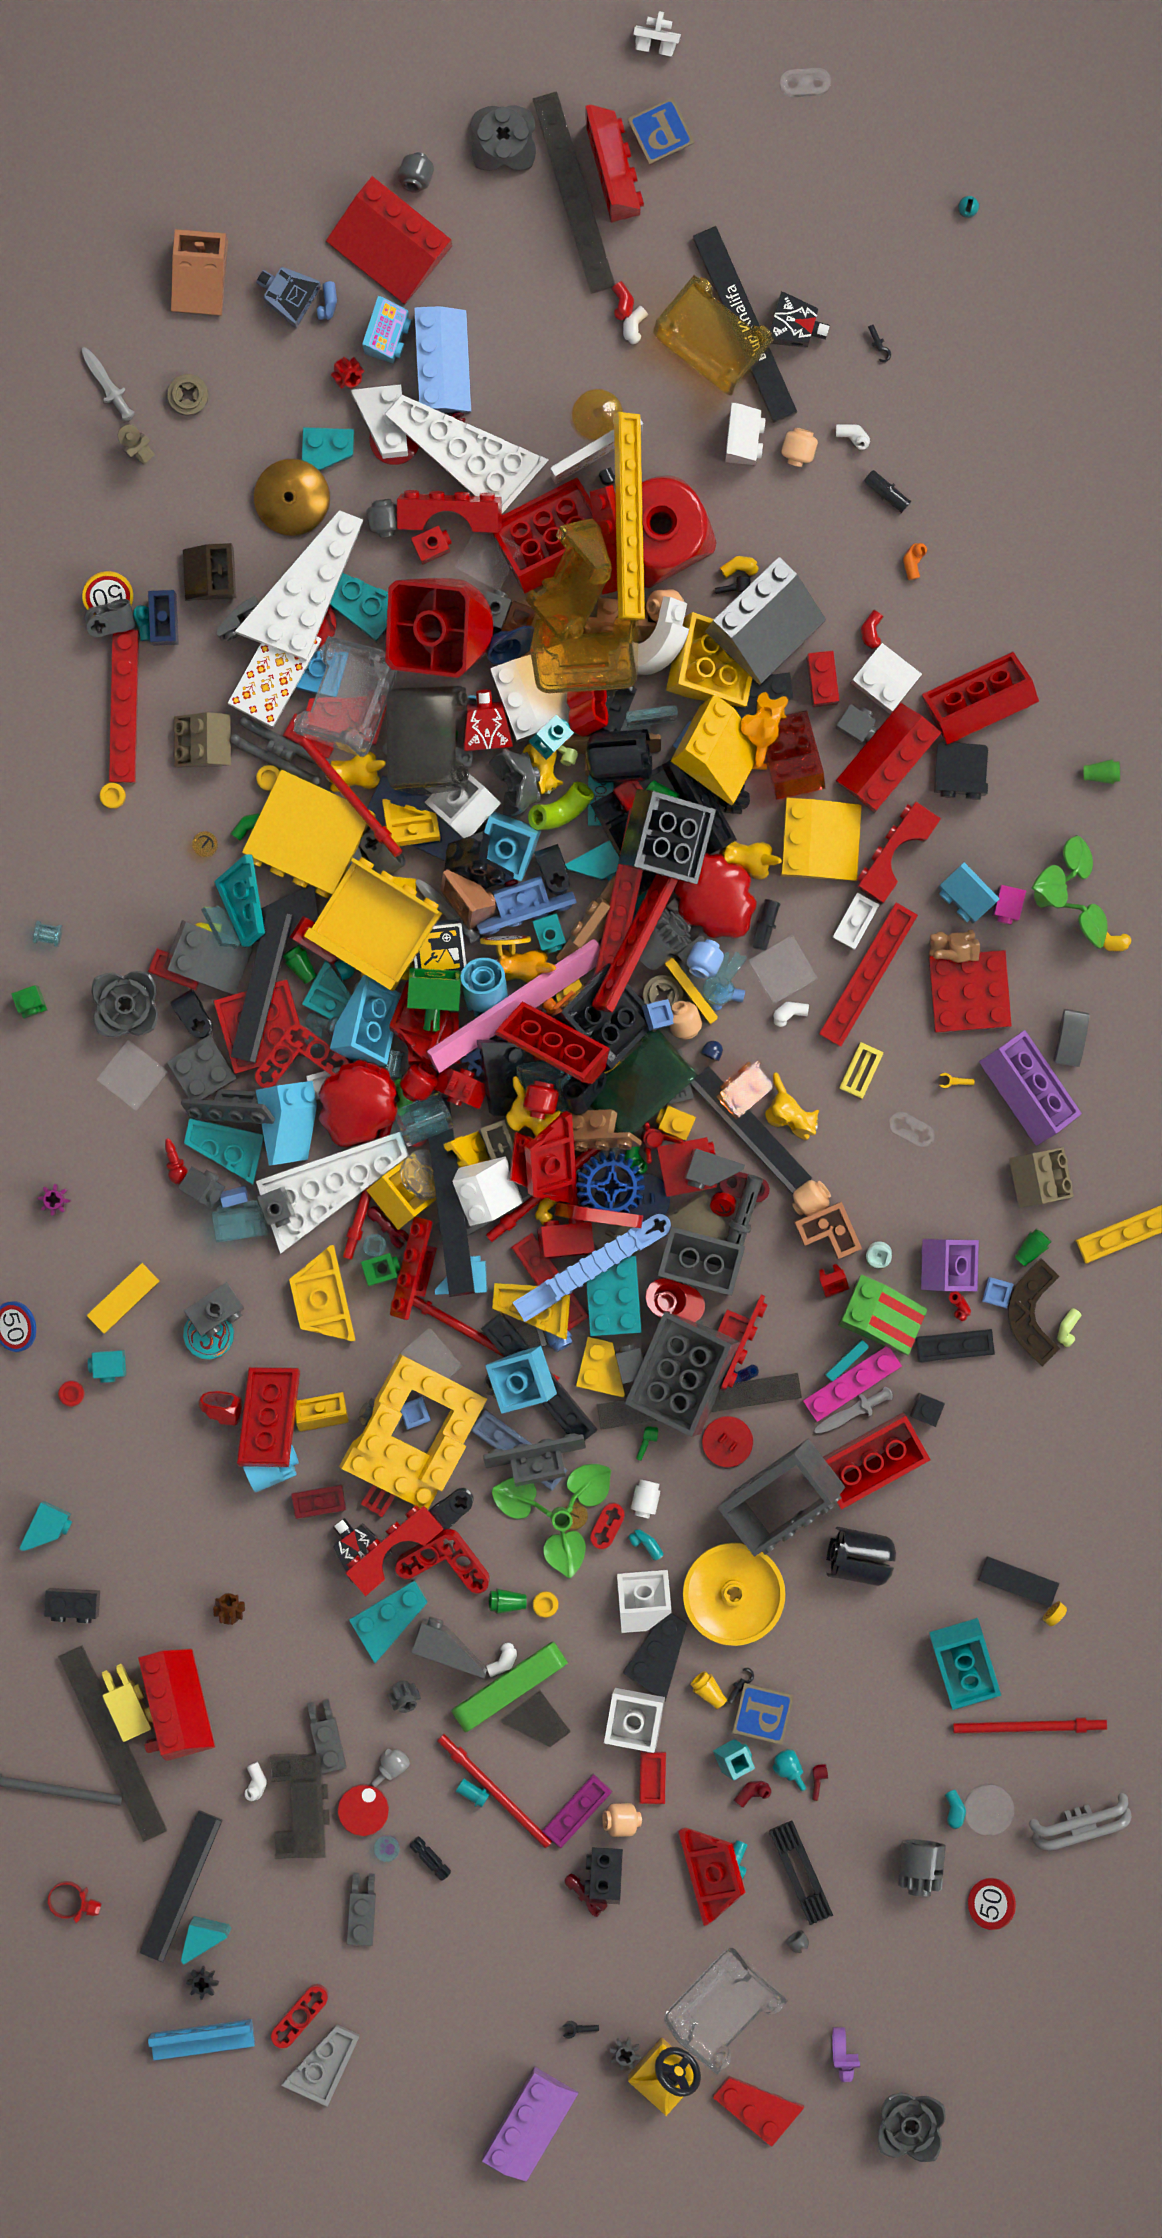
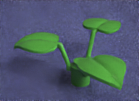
[1031,835,1108,949]
[492,1464,611,1578]

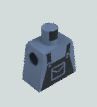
[256,267,321,328]

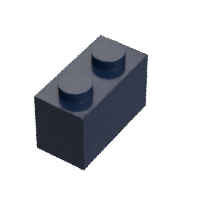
[148,590,179,646]

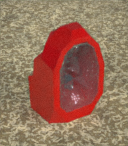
[199,1391,242,1426]

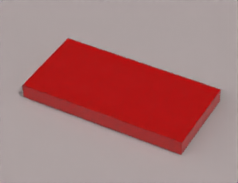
[237,1367,300,1467]

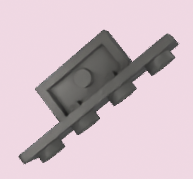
[181,1089,275,1124]
[483,1434,586,1487]

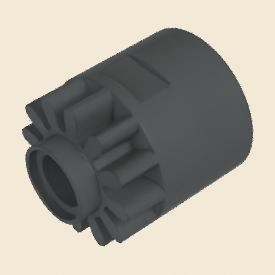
[639,909,691,970]
[898,1839,946,1897]

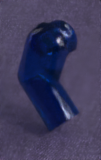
[726,1365,759,1383]

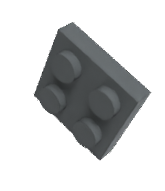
[167,1035,237,1100]

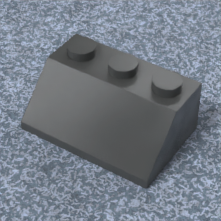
[684,1149,745,1190]
[657,1226,745,1296]

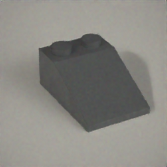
[164,920,253,995]
[412,1616,487,1678]

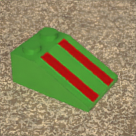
[838,1274,927,1356]

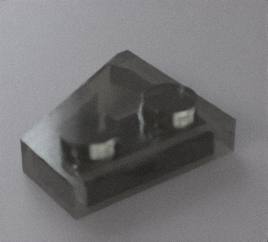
[501,1690,571,1747]

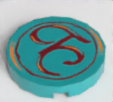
[183,1318,235,1359]

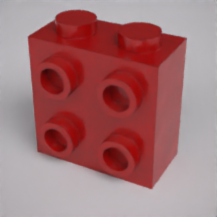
[657,1137,717,1197]

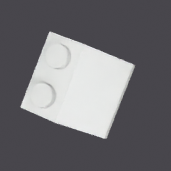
[725,403,765,465]
[851,643,922,714]
[425,765,501,838]
[452,1156,523,1226]

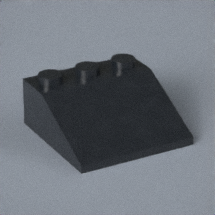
[618,789,716,884]
[551,963,649,1072]

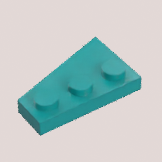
[214,854,265,947]
[184,1118,264,1184]
[349,1580,428,1663]

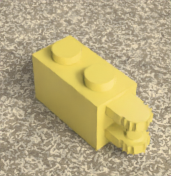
[102,1664,154,1742]

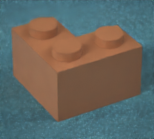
[793,1202,862,1259]

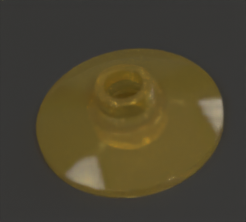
[572,389,623,440]

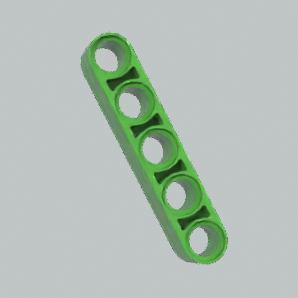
[451,1641,568,1732]

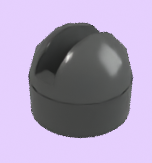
[786,1930,809,1953]

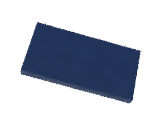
[367,775,463,861]

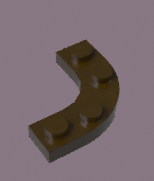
[1008,1258,1060,1367]

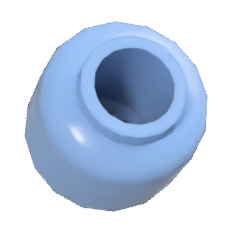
[687,939,724,979]

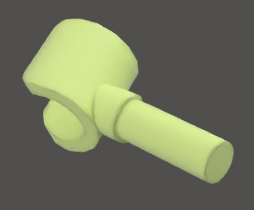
[558,745,578,766]

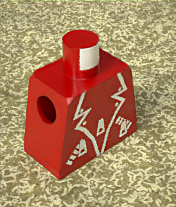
[463,689,513,751]

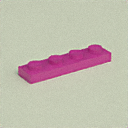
[803,1346,902,1422]

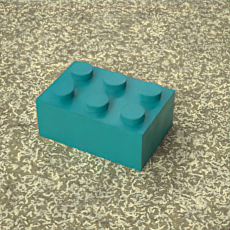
[587,1255,641,1336]

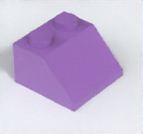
[921,1239,979,1291]

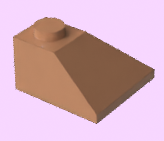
[440,870,496,930]

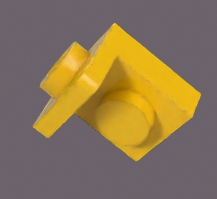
[656,1105,696,1141]

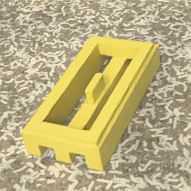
[839,1042,884,1099]

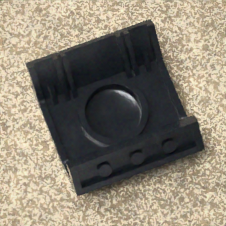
[590,760,737,894]

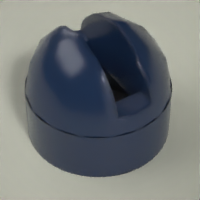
[701,1041,723,1062]

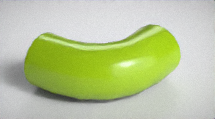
[528,781,594,830]

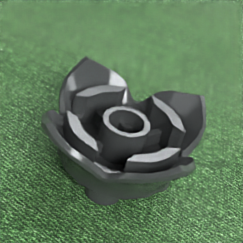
[471,105,536,171]
[489,749,540,817]
[91,971,158,1037]
[877,2093,946,2162]

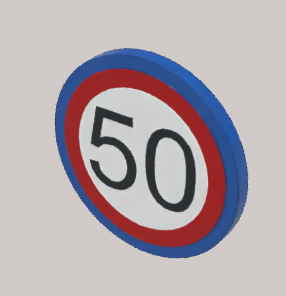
[0,1301,36,1352]

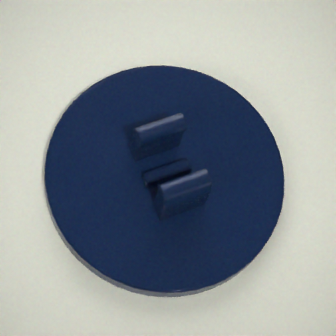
[619,1174,670,1223]

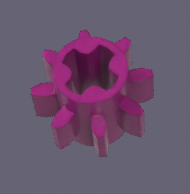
[38,1184,71,1216]

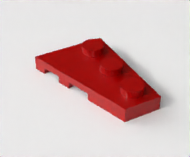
[713,2076,804,2147]

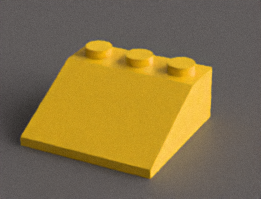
[666,612,752,707]
[671,694,757,805]
[781,798,862,881]

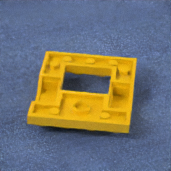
[339,1354,487,1509]

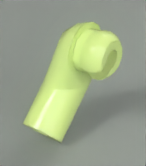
[1057,1308,1082,1347]

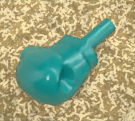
[772,1749,806,1791]

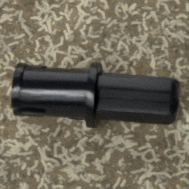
[864,470,911,513]
[753,899,780,951]

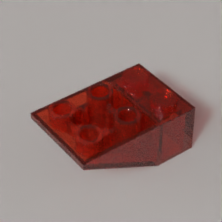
[765,710,826,800]

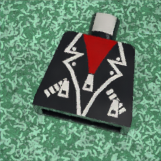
[767,291,830,347]
[333,1518,392,1583]

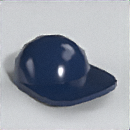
[486,626,537,665]

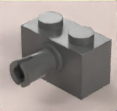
[184,1282,244,1338]

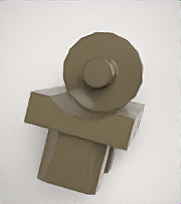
[117,424,155,465]

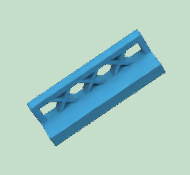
[148,2019,255,2060]

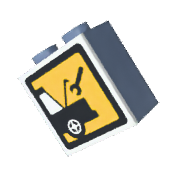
[414,918,467,972]

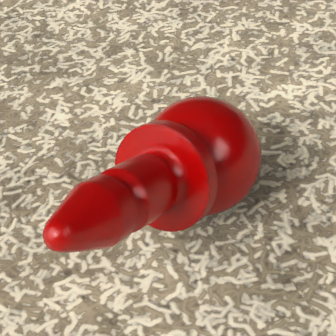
[165,1138,188,1184]

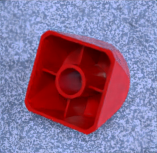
[642,476,717,588]
[385,578,493,678]

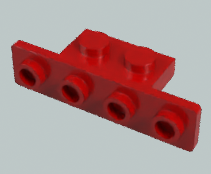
[390,1216,437,1320]
[718,1294,768,1392]

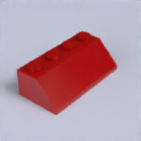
[922,652,1039,745]
[836,703,942,813]
[495,1001,610,1084]
[823,1412,931,1510]
[138,1649,215,1761]

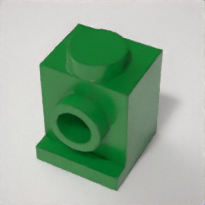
[11,985,48,1019]
[361,1253,401,1286]

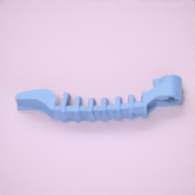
[513,1214,671,1322]

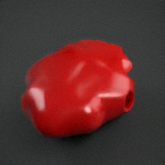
[674,853,757,938]
[318,1059,398,1147]

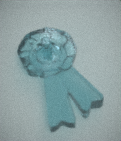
[703,952,747,1006]

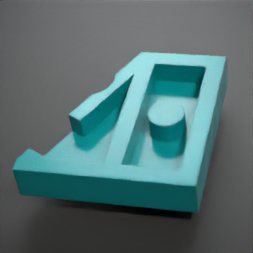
[302,427,354,470]
[302,961,352,1023]

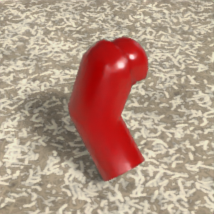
[612,281,634,321]
[949,1291,971,1322]

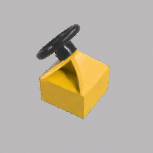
[628,2038,701,2116]

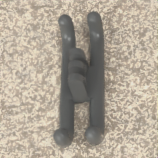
[230,716,331,786]

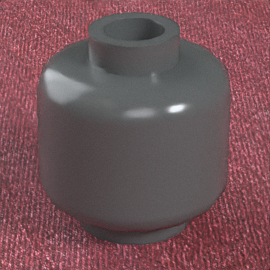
[398,152,434,193]
[366,499,397,538]

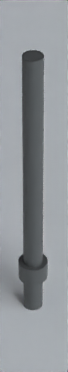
[0,1774,123,1806]

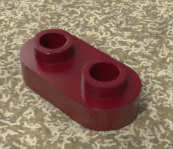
[719,1172,770,1202]

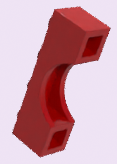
[397,490,502,533]
[856,802,941,904]
[345,1504,444,1597]

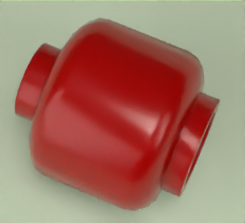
[400,1063,438,1102]
[523,1081,559,1120]

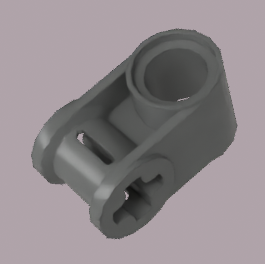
[85,599,136,637]
[361,829,406,874]

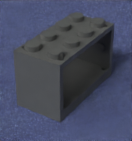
[717,1438,845,1557]

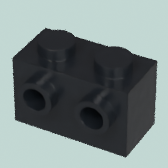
[44,1588,100,1623]
[584,1847,623,1904]

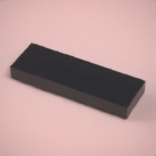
[916,1329,995,1362]
[978,1556,1060,1607]

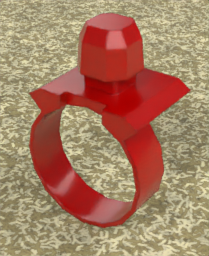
[48,1881,102,1923]

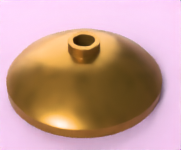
[254,459,330,536]

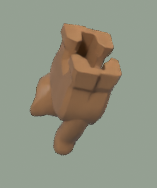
[929,929,980,963]

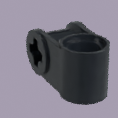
[534,844,570,895]
[170,989,213,1039]
[563,1072,607,1115]
[429,1488,474,1531]

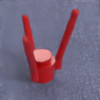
[641,1122,684,1164]

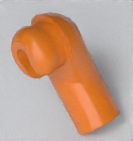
[903,543,927,581]
[542,990,574,1016]

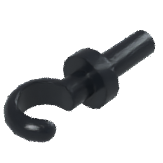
[868,324,891,362]
[727,1668,754,1704]

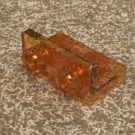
[716,1060,774,1120]

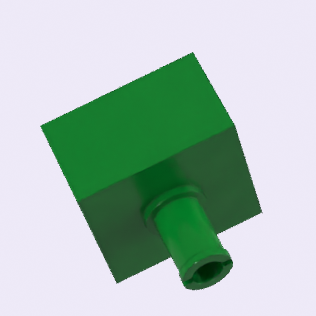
[407,968,461,1031]

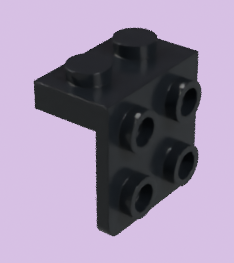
[934,742,988,800]
[444,832,514,890]

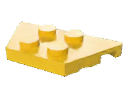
[289,1245,356,1341]

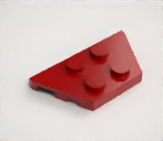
[389,982,462,1064]
[525,1111,578,1205]
[678,1828,746,1926]

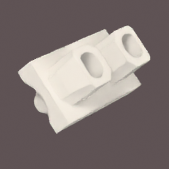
[634,11,681,56]

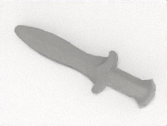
[82,347,135,421]
[416,879,481,944]
[814,1387,893,1434]

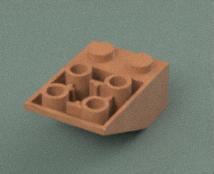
[171,229,228,316]

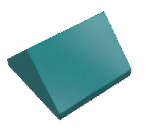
[181,1916,232,1965]

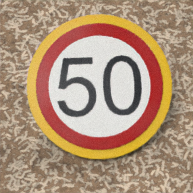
[82,571,133,615]
[480,935,531,955]

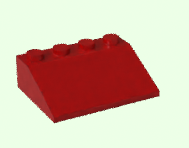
[585,104,644,223]
[326,176,452,305]
[492,477,597,594]

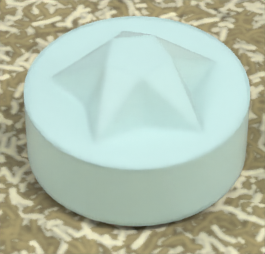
[866,1242,892,1268]

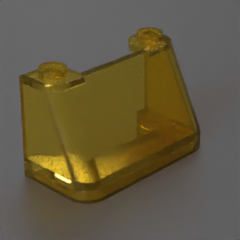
[653,275,774,395]
[525,518,612,642]
[530,616,639,694]

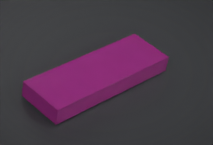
[542,1773,612,1848]

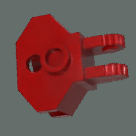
[434,1067,486,1109]

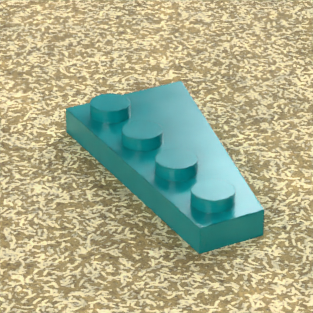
[330,573,388,642]

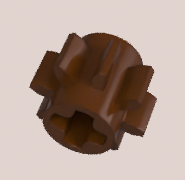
[213,1593,245,1625]

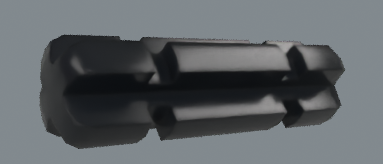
[410,1836,451,1881]

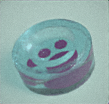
[374,1835,400,1862]

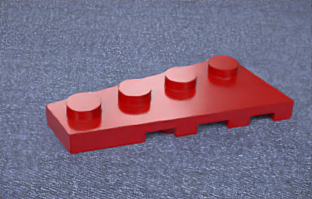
[589,485,618,595]

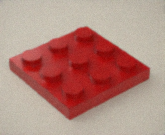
[929,950,1012,1033]
[213,979,307,1074]

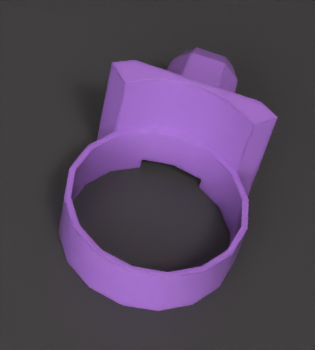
[832,2027,860,2082]

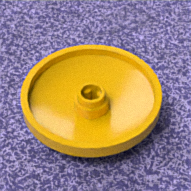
[683,1542,785,1646]

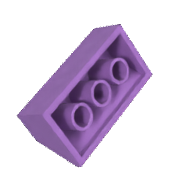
[979,1030,1082,1146]
[482,2067,578,2182]

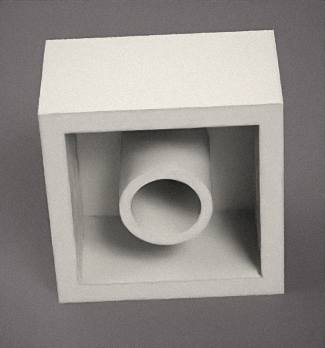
[604,1688,665,1753]

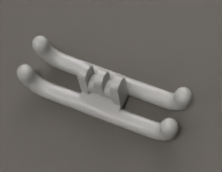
[1029,1793,1132,1851]

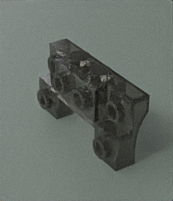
[269,1753,330,1859]

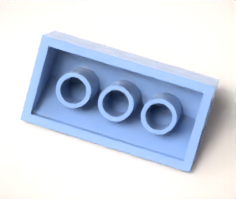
[415,306,471,414]

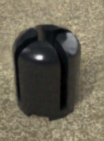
[586,729,652,783]
[826,1527,896,1586]

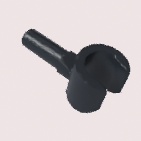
[599,467,615,485]
[715,576,751,594]
[563,2021,599,2039]

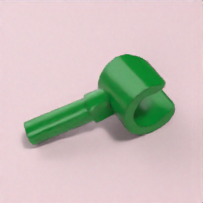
[636,1426,658,1461]

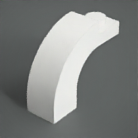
[617,596,689,675]

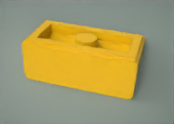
[295,1392,349,1431]

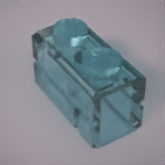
[212,1200,268,1242]

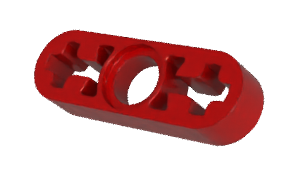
[271,1984,328,2048]

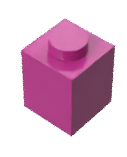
[992,885,1026,925]

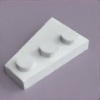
[351,384,408,459]

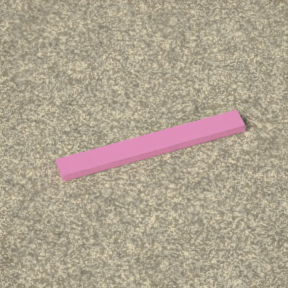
[427,939,600,1073]

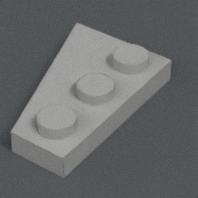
[281,2025,360,2107]

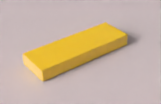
[664,958,718,1025]
[87,1263,160,1334]

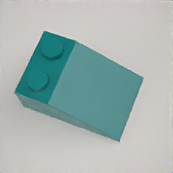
[929,1618,1002,1710]

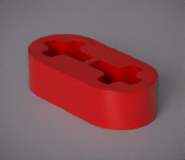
[590,1502,625,1549]

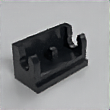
[600,677,637,732]

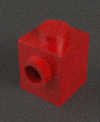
[411,525,452,565]

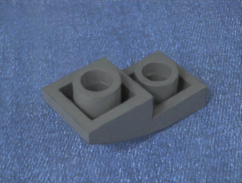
[216,595,259,641]
[1053,1009,1089,1067]

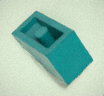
[565,840,619,882]
[19,1501,73,1551]

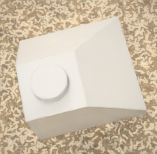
[617,1570,671,1633]

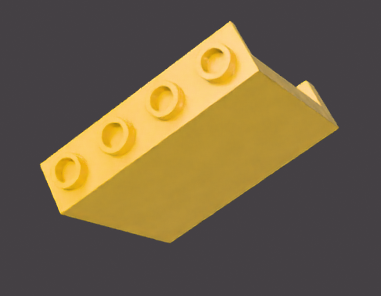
[242,770,376,899]
[304,857,442,991]

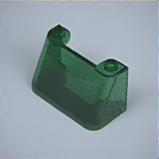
[590,1029,699,1134]

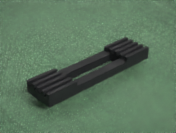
[769,1820,833,1925]

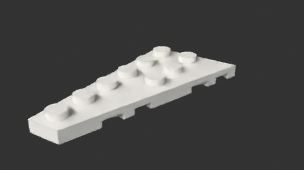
[384,395,549,513]
[235,510,363,661]
[256,1132,409,1254]

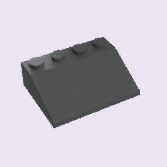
[705,557,826,685]
[625,1311,740,1437]

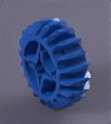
[576,1151,645,1213]

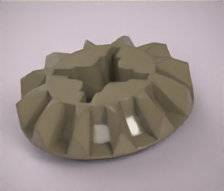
[168,374,208,415]
[642,975,683,1007]

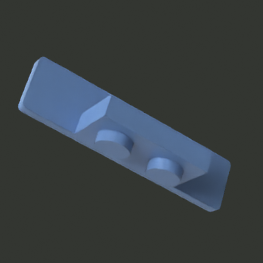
[477,876,577,935]

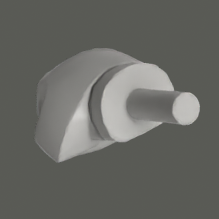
[372,1749,410,1787]

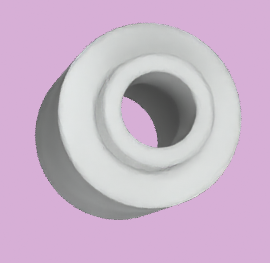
[631,1480,661,1518]

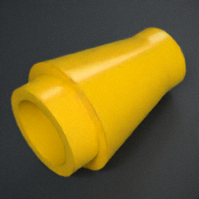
[690,1671,727,1709]

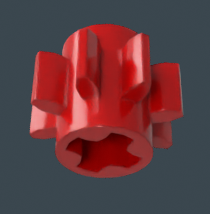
[331,357,364,389]

